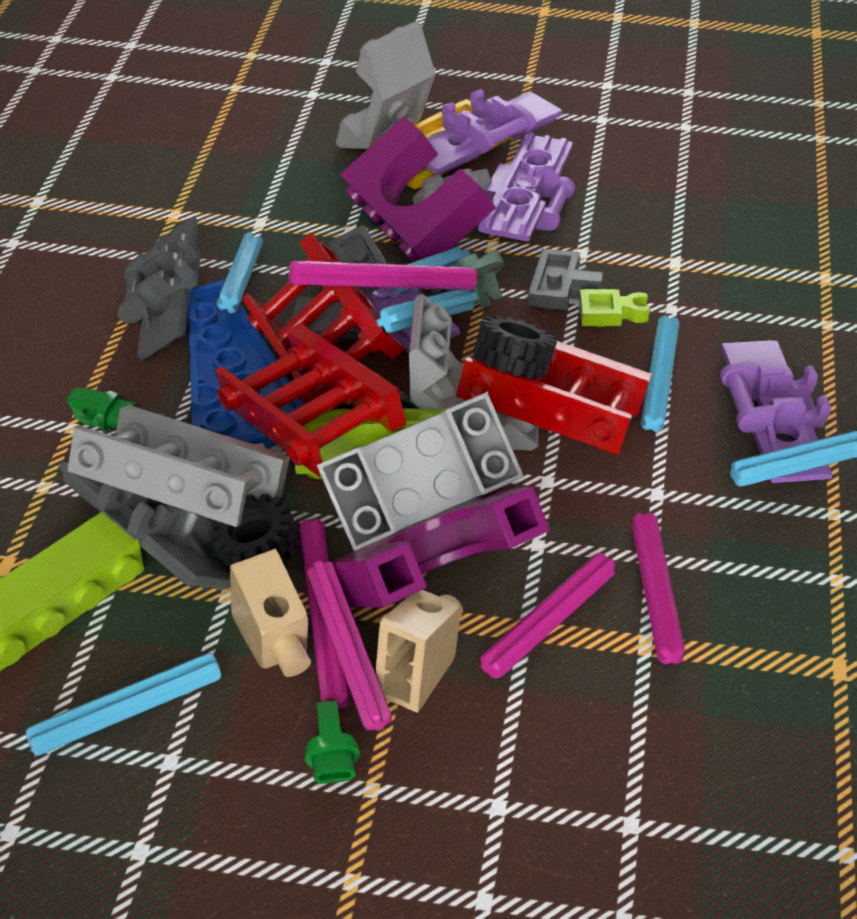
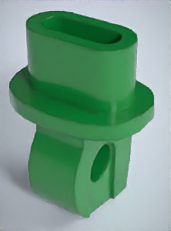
[67,388,138,433]
[305,700,360,784]

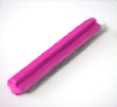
[632,512,685,665]
[480,553,615,679]
[307,560,392,731]

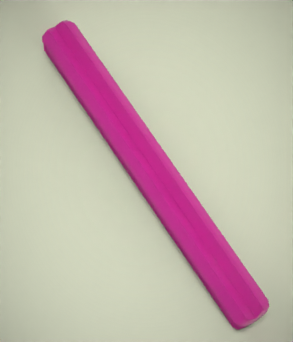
[288,261,478,290]
[299,519,349,709]

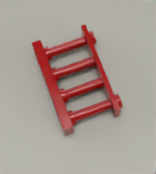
[242,232,405,409]
[215,323,406,477]
[456,341,652,455]

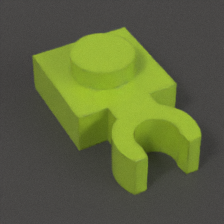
[579,289,650,327]

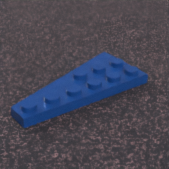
[188,279,304,448]

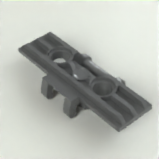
[117,216,201,361]
[58,463,231,591]

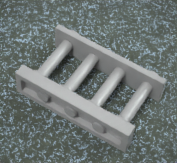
[67,405,290,527]

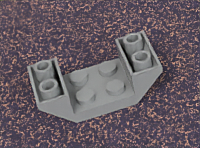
[336,21,436,149]
[409,293,539,451]
[317,392,524,551]

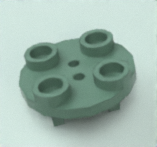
[431,250,505,308]

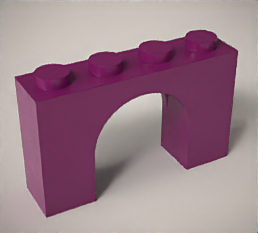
[340,116,496,262]
[331,486,550,607]

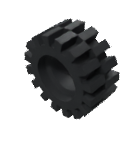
[473,316,557,378]
[210,494,301,572]

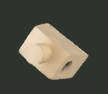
[230,549,311,677]
[376,590,463,713]

